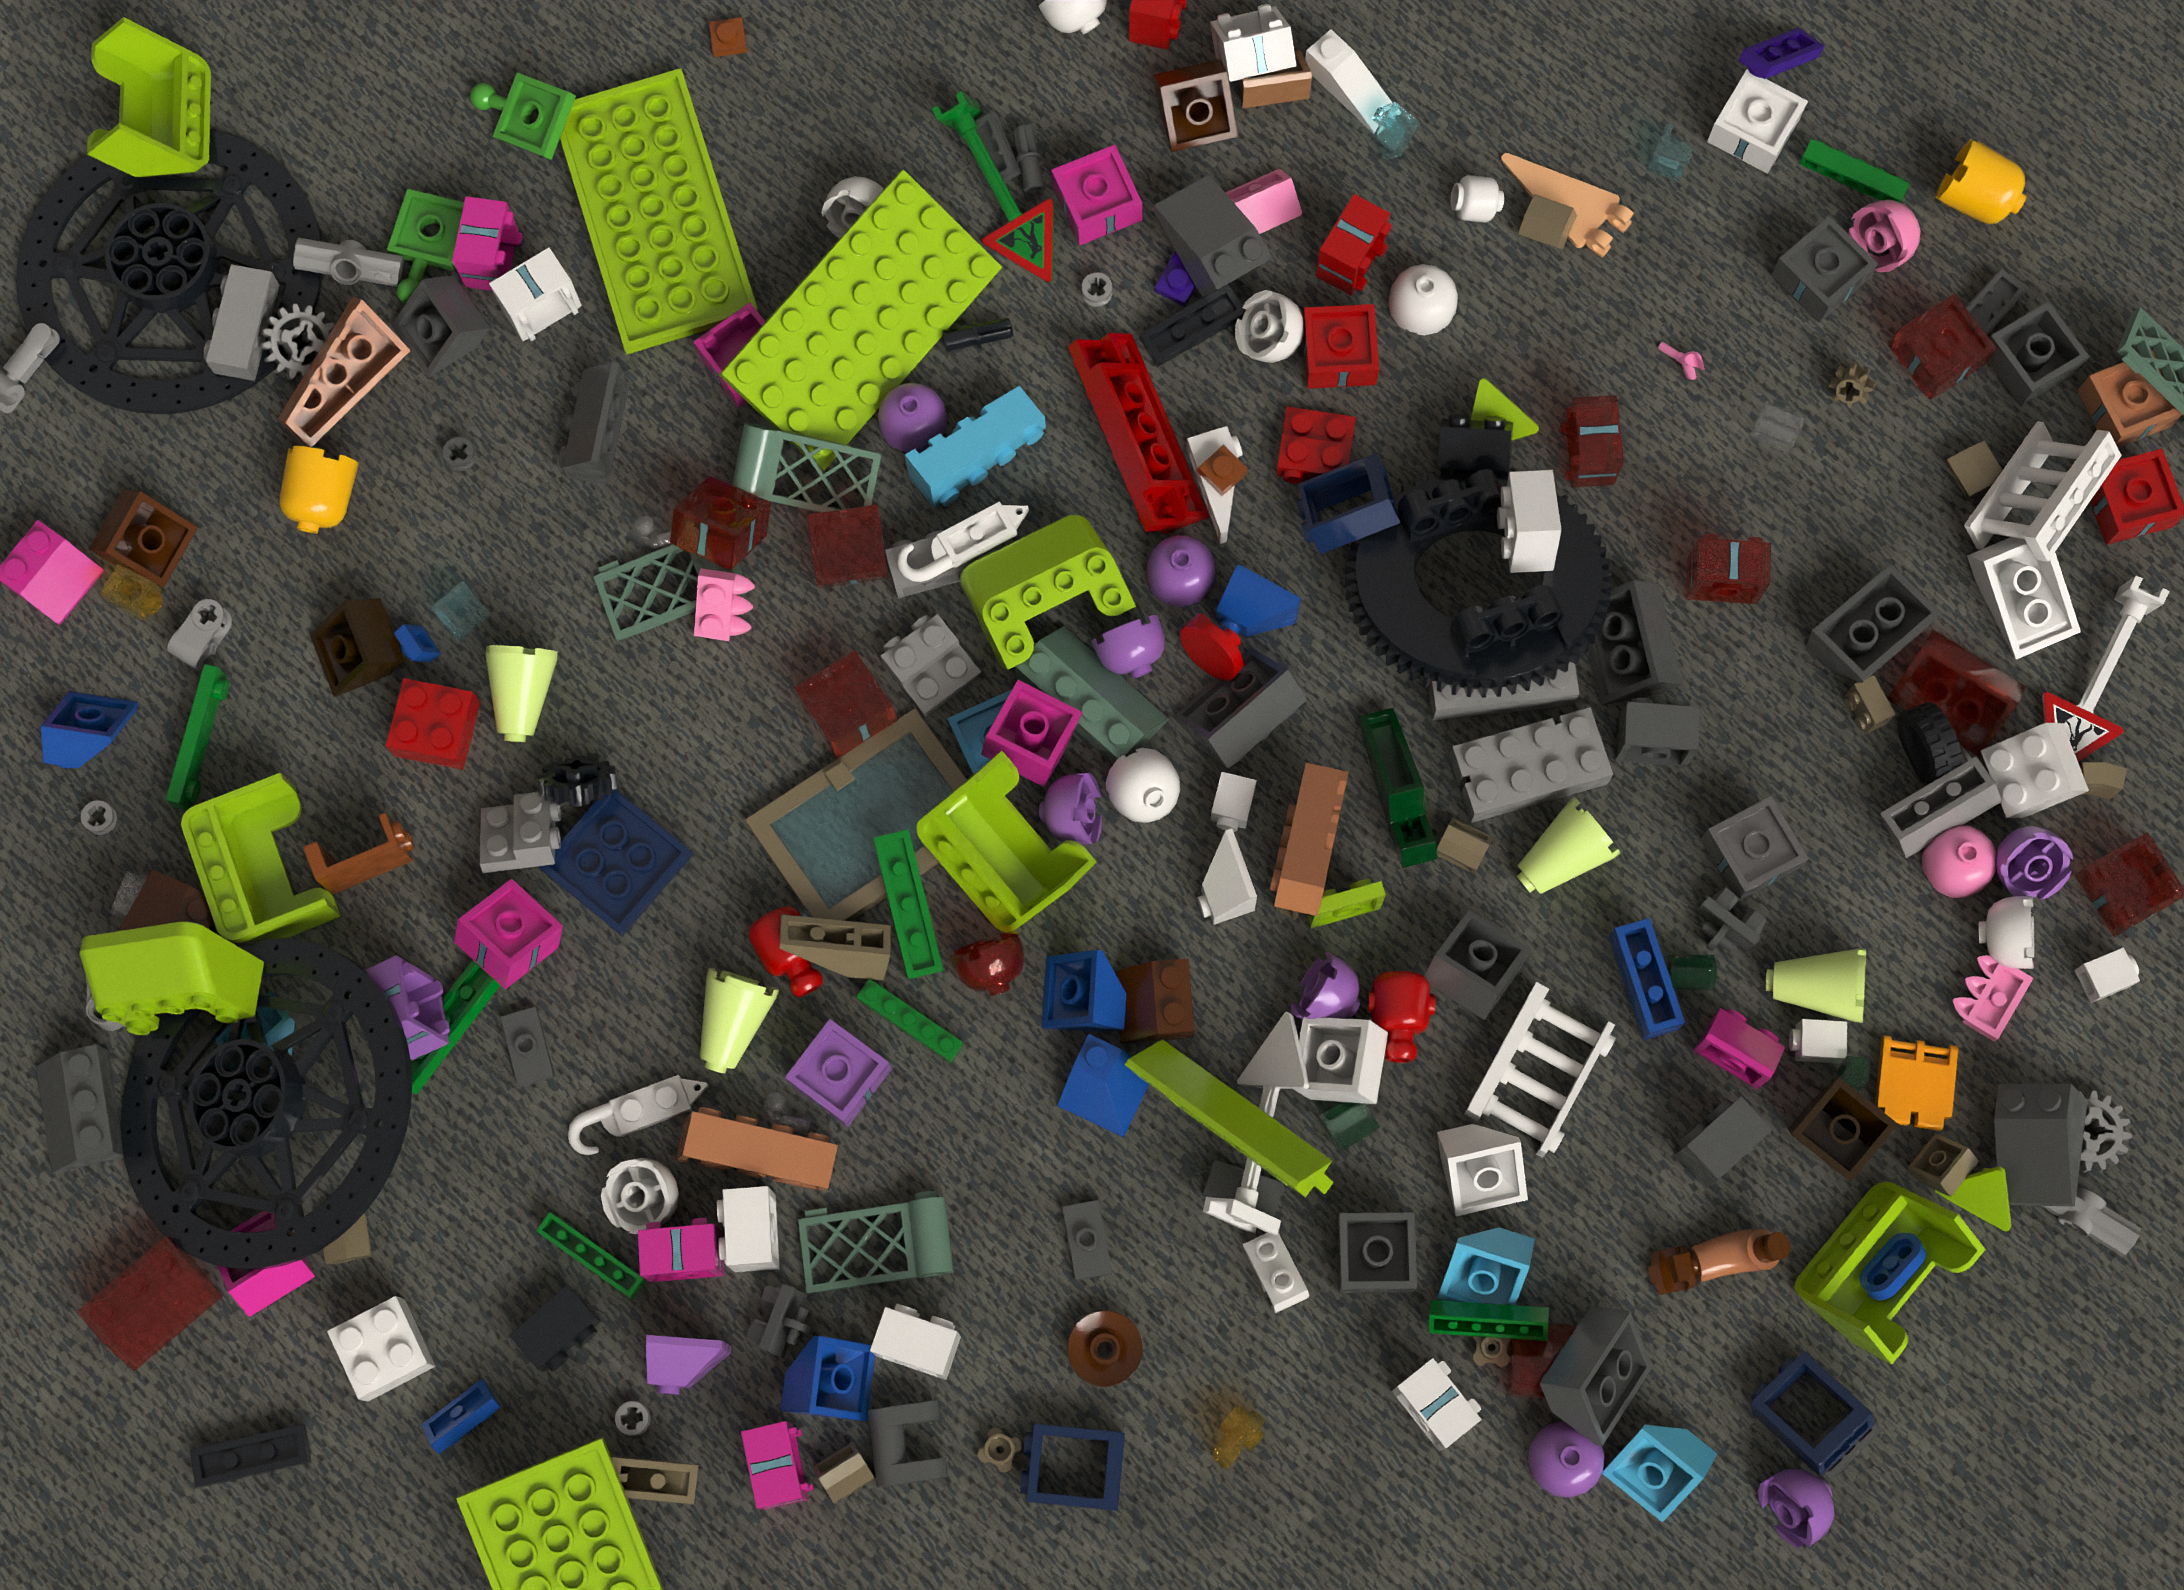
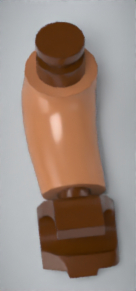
[1647,1229,1790,1295]

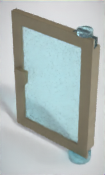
[745,708,966,921]

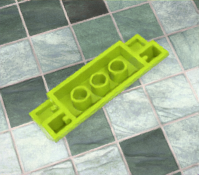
[1124,1039,1334,1198]

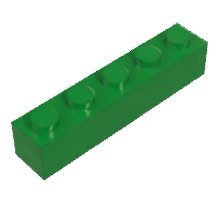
[1799,139,1910,203]
[856,979,964,1064]
[536,1212,647,1300]
[1429,1300,1549,1341]

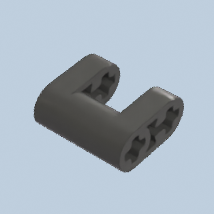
[867,1400,948,1488]

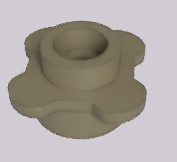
[1472,1336,1511,1367]
[978,1427,1022,1473]

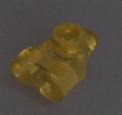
[1212,1405,1265,1470]

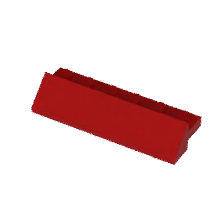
[1068,333,1210,535]

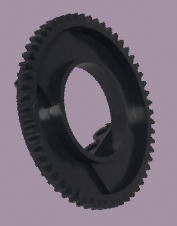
[1345,468,1612,698]

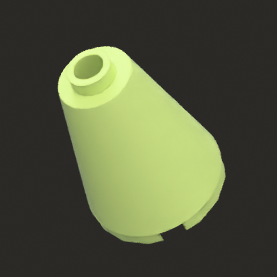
[485,645,558,742]
[1517,797,1620,894]
[1766,948,1866,1023]
[700,968,779,1074]

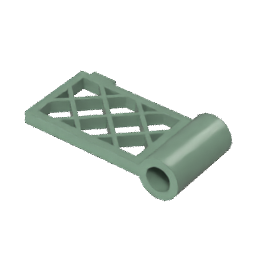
[2117,307,2184,416]
[730,422,882,528]
[593,521,746,641]
[798,1191,954,1294]

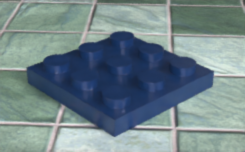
[539,789,693,937]

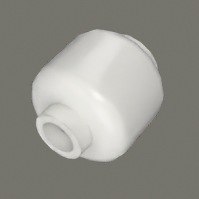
[1450,175,1504,223]

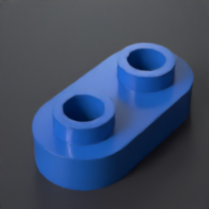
[1860,1233,1926,1300]

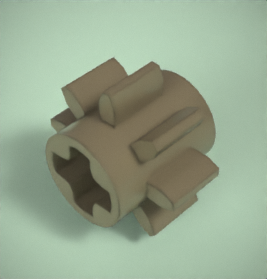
[1829,361,1876,408]

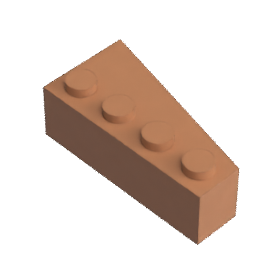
[278,297,411,447]
[1270,763,1349,916]
[675,1107,838,1191]

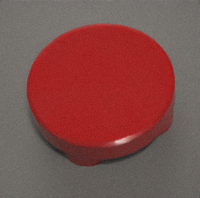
[1180,613,1245,681]

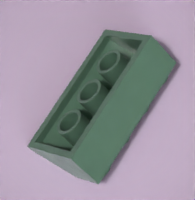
[1015,626,1169,764]

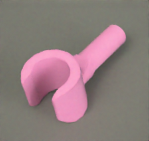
[1658,342,1705,380]

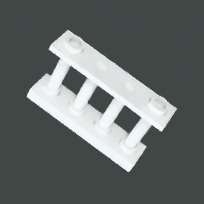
[1964,421,2122,562]
[1464,982,1616,1158]

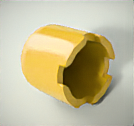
[1935,139,2027,224]
[279,446,359,534]

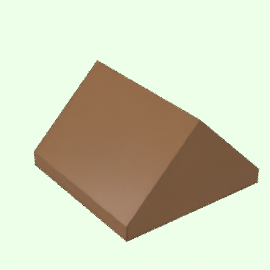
[1237,50,1312,109]

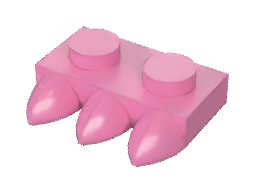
[694,568,755,641]
[1952,955,2033,1042]

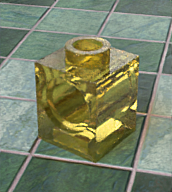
[100,564,163,622]

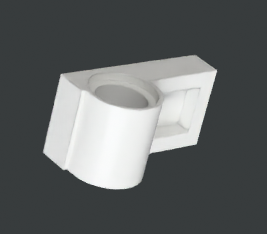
[1243,1233,1309,1313]

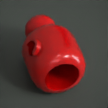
[748,906,823,998]
[1367,971,1435,1063]

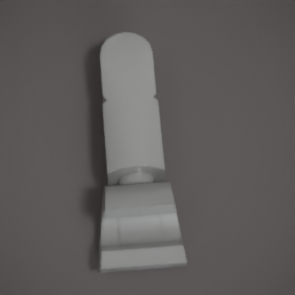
[0,323,60,414]

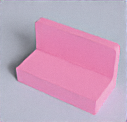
[1225,168,1302,234]

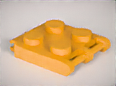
[1875,1035,1958,1131]

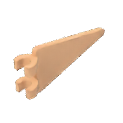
[1501,153,1634,258]

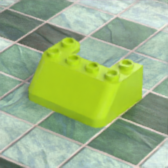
[87,17,211,177]
[960,515,1136,670]
[916,751,1097,932]
[181,773,341,943]
[79,922,264,1035]
[1794,1182,1986,1365]

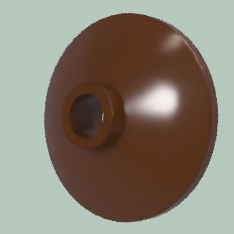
[1068,1310,1143,1387]

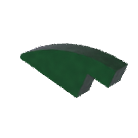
[1359,708,1437,868]

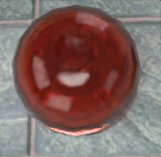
[949,931,1025,996]

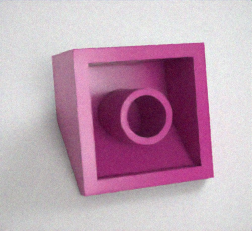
[0,520,104,626]
[981,680,1082,787]
[1693,1008,1785,1089]
[217,1211,315,1317]

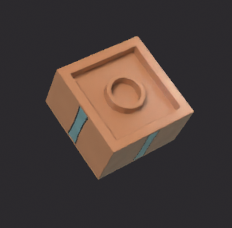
[2077,350,2182,448]

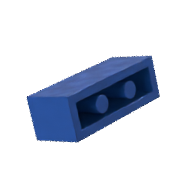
[1608,918,1685,1040]

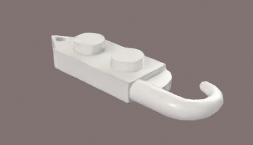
[897,501,1029,582]
[568,1075,708,1155]

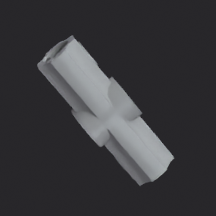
[293,238,404,287]
[2041,1187,2141,1257]

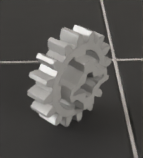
[260,304,335,380]
[2079,1091,2132,1173]

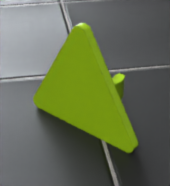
[1471,378,1539,441]
[1935,1166,2012,1231]

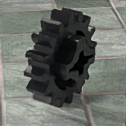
[537,756,617,807]

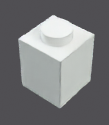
[1211,772,1257,832]
[2074,947,2140,1003]
[1789,1019,1847,1064]

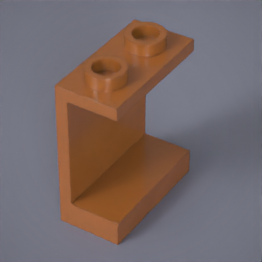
[303,813,415,895]

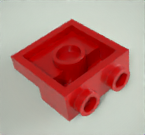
[1276,407,1356,484]

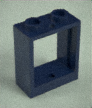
[1296,453,1400,554]
[1750,1351,1874,1477]
[1020,1424,1125,1511]

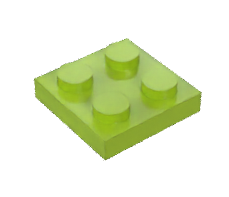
[1307,879,1386,928]

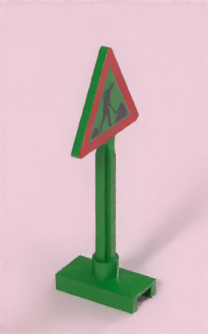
[932,91,1054,283]

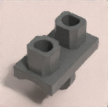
[1697,887,1767,952]
[747,1284,814,1358]

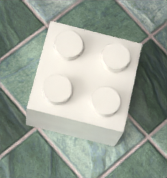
[1497,470,1561,573]
[1981,723,2089,818]
[1293,1017,1388,1104]
[717,1186,779,1272]
[327,1296,436,1402]
[870,1304,961,1380]

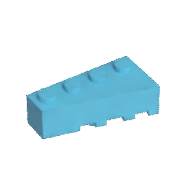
[905,386,1046,509]

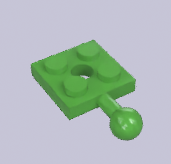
[470,73,576,160]
[387,189,464,305]

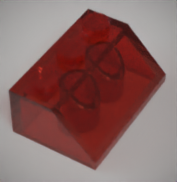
[1887,629,2026,757]
[77,1236,223,1371]

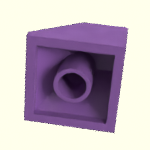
[646,1335,731,1395]

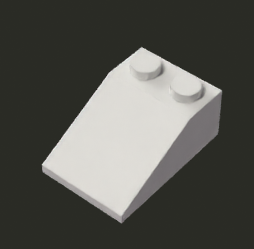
[1967,537,2081,659]

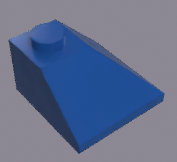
[1215,564,1301,637]
[41,691,138,768]
[1042,950,1126,1032]
[1057,1034,1149,1138]
[780,1336,875,1422]

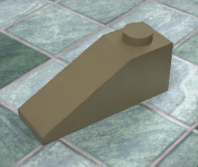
[779,915,891,981]
[610,1454,699,1504]

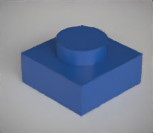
[394,624,442,662]

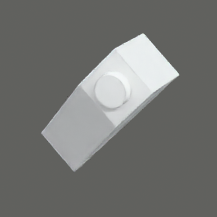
[1305,29,1400,136]
[1187,426,1242,544]

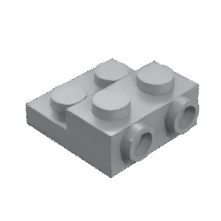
[881,614,982,717]
[480,792,561,873]

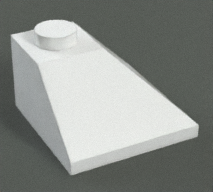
[1197,829,1257,925]
[1437,1124,1528,1216]

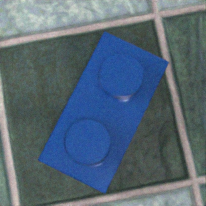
[421,1378,501,1454]

